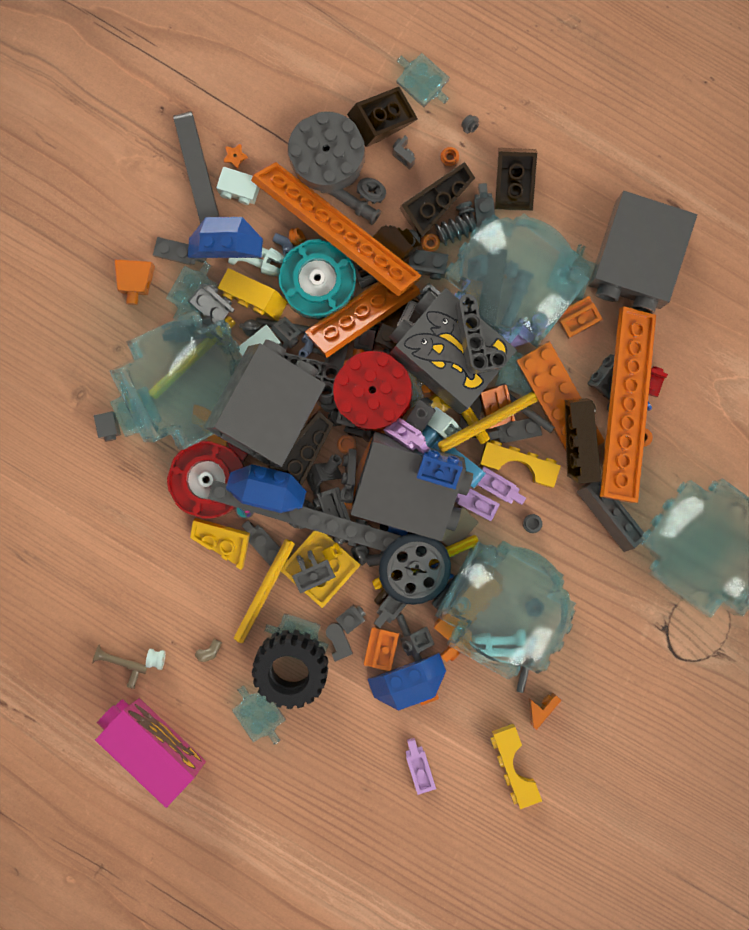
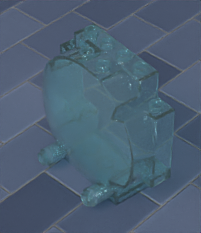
[445,213,589,348]
[109,311,242,450]
[641,478,749,618]
[435,541,576,679]

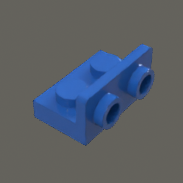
[417,450,463,489]

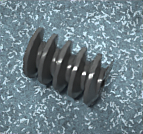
[435,211,477,246]

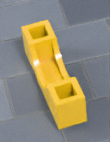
[479,440,561,488]
[490,724,542,809]

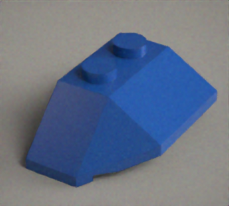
[188,217,263,258]
[226,464,306,513]
[367,653,446,711]

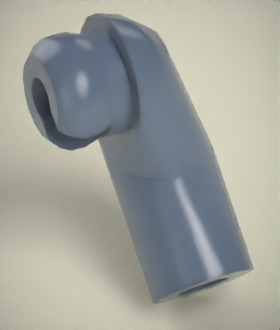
[273,233,294,256]
[299,333,314,358]

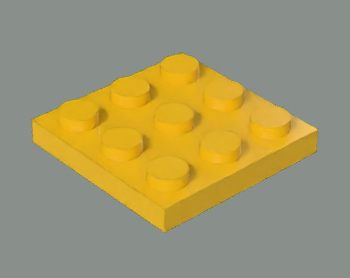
[281,531,361,608]

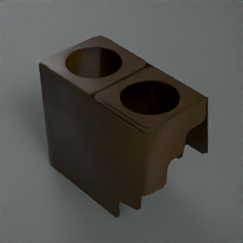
[373,225,421,261]

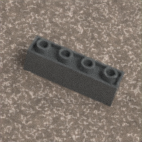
[577,479,647,552]

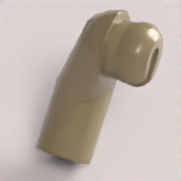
[195,639,222,662]

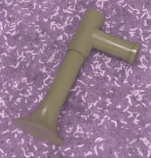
[92,644,147,689]

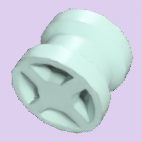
[146,648,166,670]

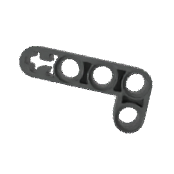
[455,294,508,374]
[283,353,340,405]

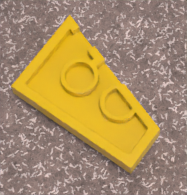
[190,518,250,570]

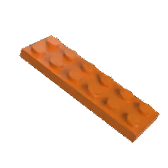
[305,281,421,358]
[515,341,605,451]

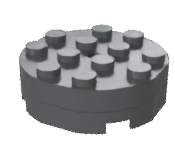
[288,112,365,193]

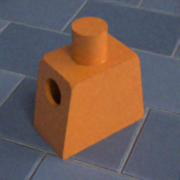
[115,259,155,305]

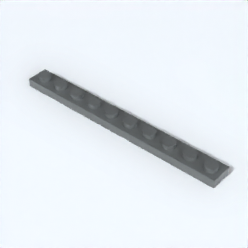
[208,480,401,551]

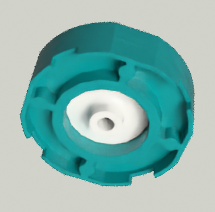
[279,239,356,320]

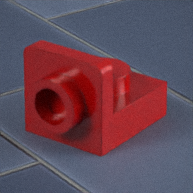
[649,366,668,398]

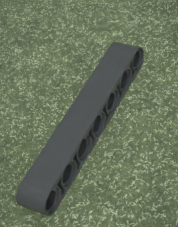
[173,111,219,224]

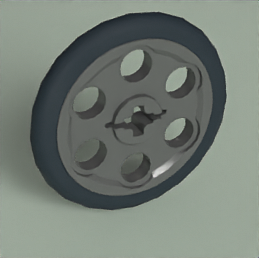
[379,533,451,605]

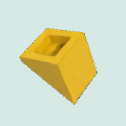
[321,543,343,561]

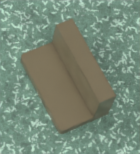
[442,507,478,546]

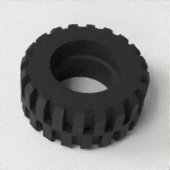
[252,630,328,709]

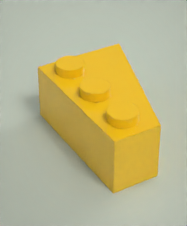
[218,268,288,321]

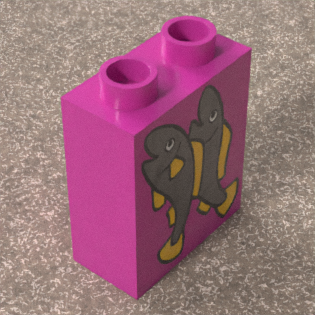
[95,698,206,808]

